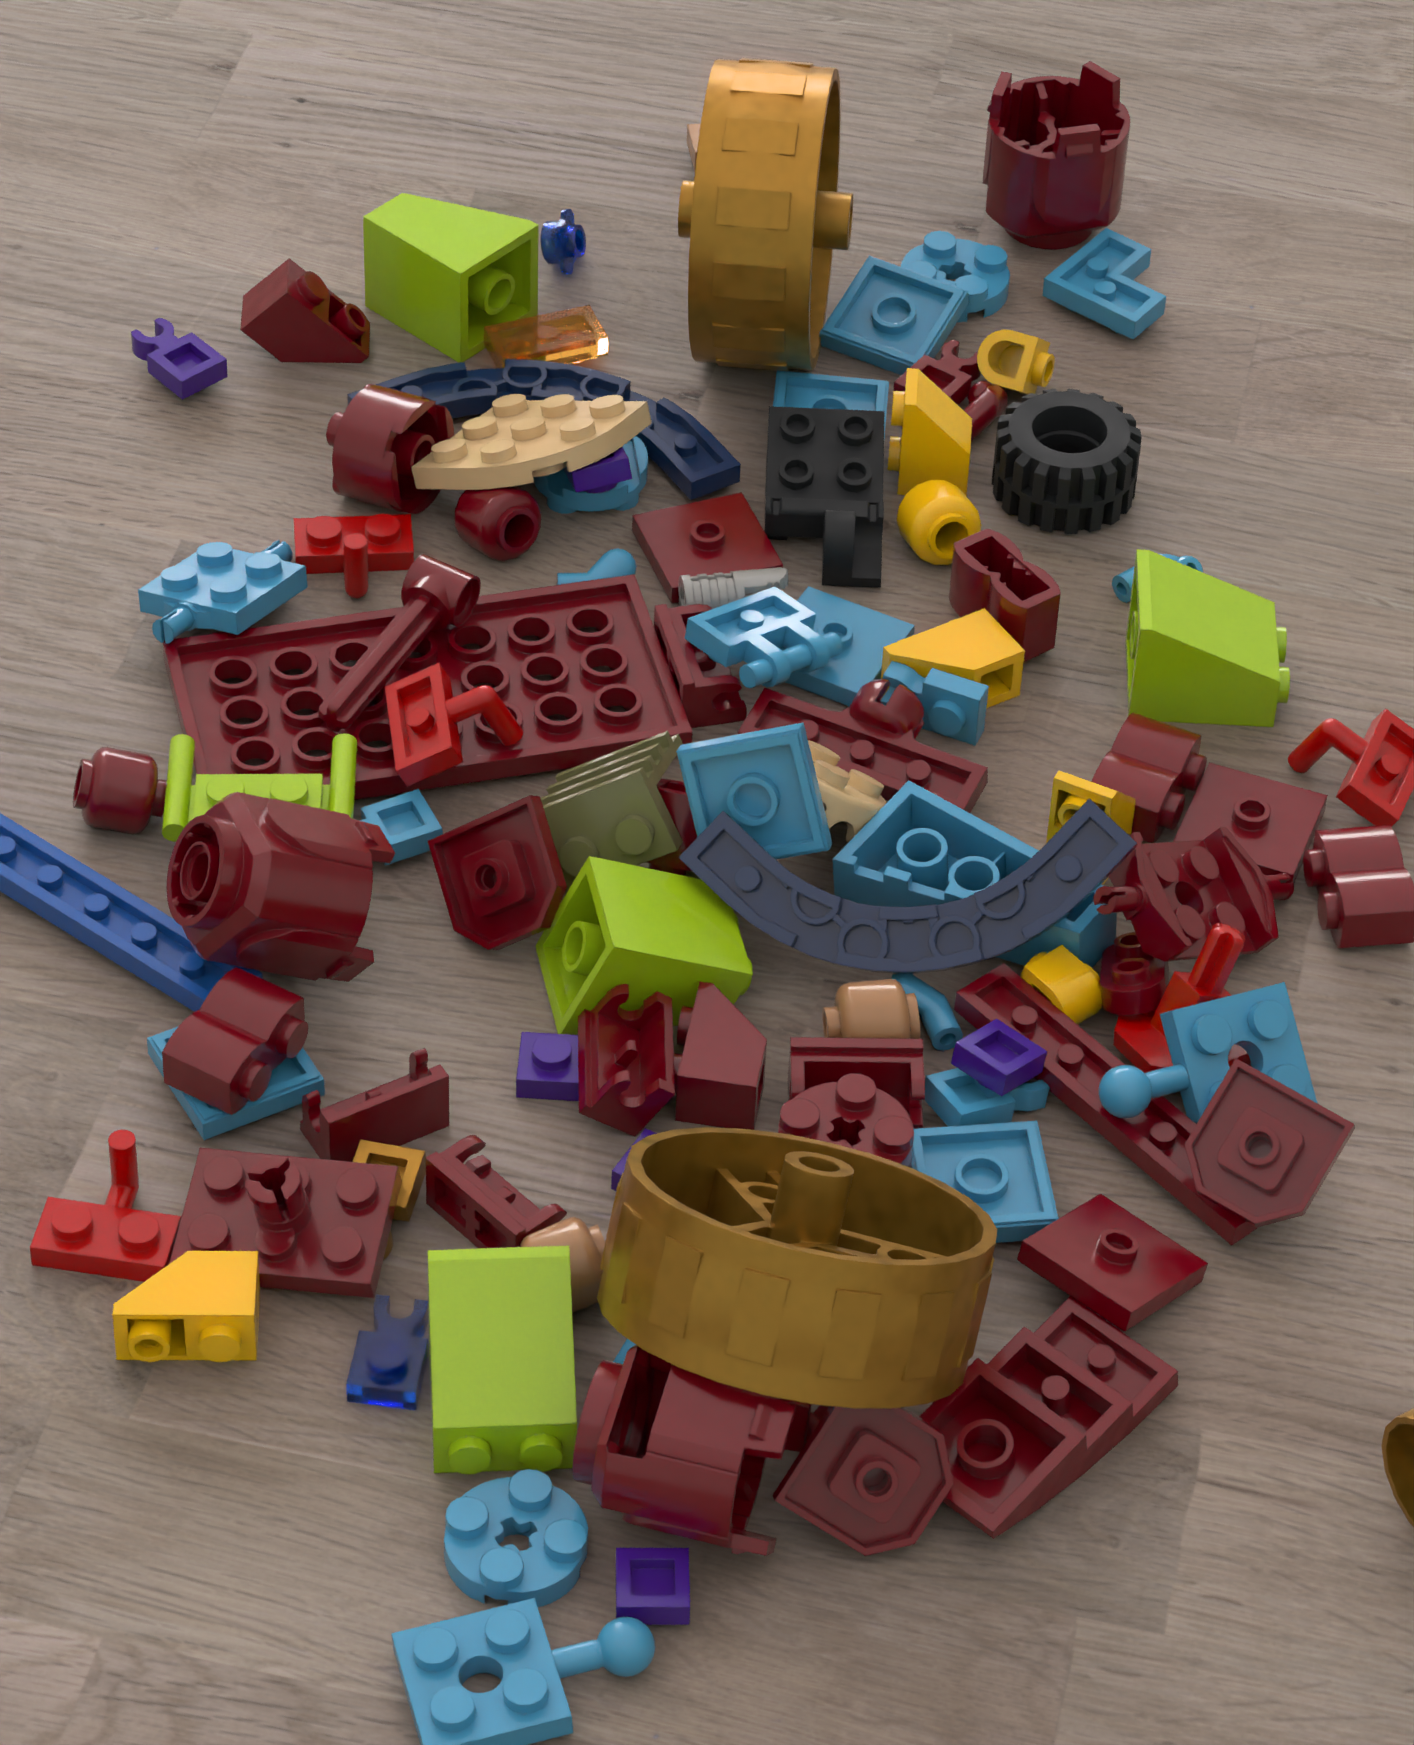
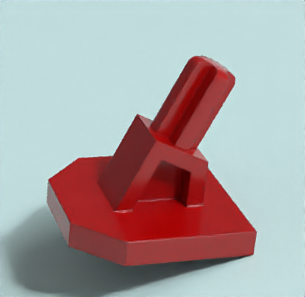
[1113,923,1251,1073]

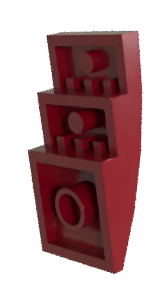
[919,1296,1178,1539]

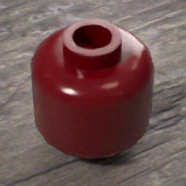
[454,486,541,561]
[73,747,167,835]

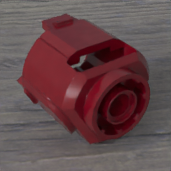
[982,61,1130,250]
[166,792,395,982]
[572,1345,812,1556]

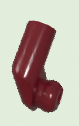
[964,381,1008,442]

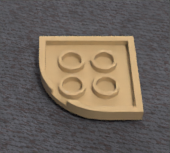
[411,394,652,490]

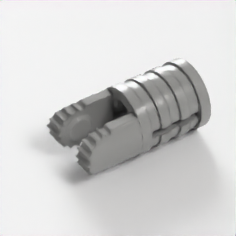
[678,567,788,609]

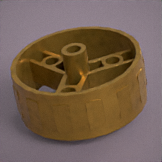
[678,58,853,371]
[597,1127,998,1409]

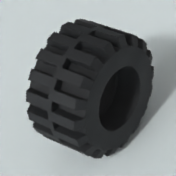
[992,389,1142,534]

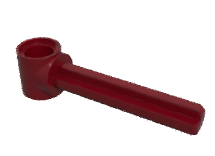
[318,554,481,732]

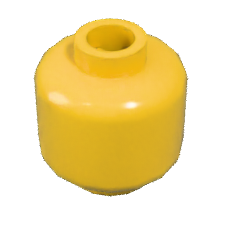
[896,480,982,565]

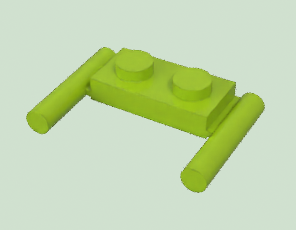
[162,733,357,842]

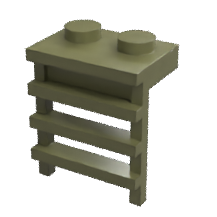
[541,731,683,893]

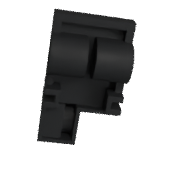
[764,406,884,588]

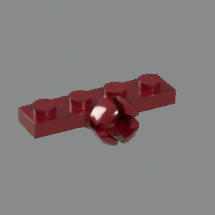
[738,679,988,813]

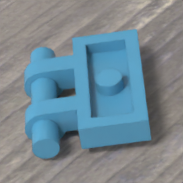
[685,586,843,688]

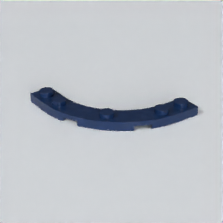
[347,359,741,500]
[679,799,1138,974]

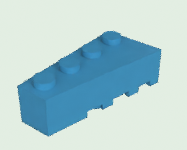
[832,780,1117,968]

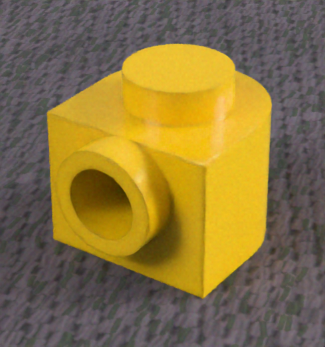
[977,329,1055,395]
[1020,945,1102,1025]

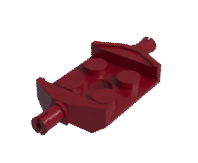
[1094,827,1294,962]

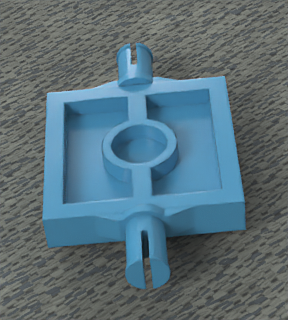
[138,540,308,644]

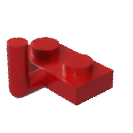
[293,514,414,598]
[385,663,523,787]
[1288,708,1414,827]
[30,1129,181,1282]

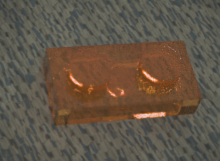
[484,305,609,369]

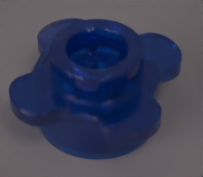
[540,209,586,274]

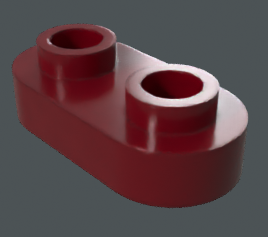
[1099,932,1169,1015]

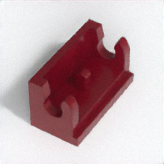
[654,604,747,728]
[578,984,675,1137]
[787,1037,925,1129]
[300,1048,449,1162]
[425,1135,567,1248]

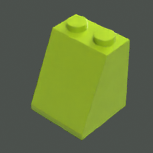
[363,193,539,363]
[1125,549,1290,727]
[535,856,753,1035]
[427,1246,577,1474]

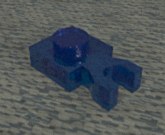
[346,1294,429,1410]

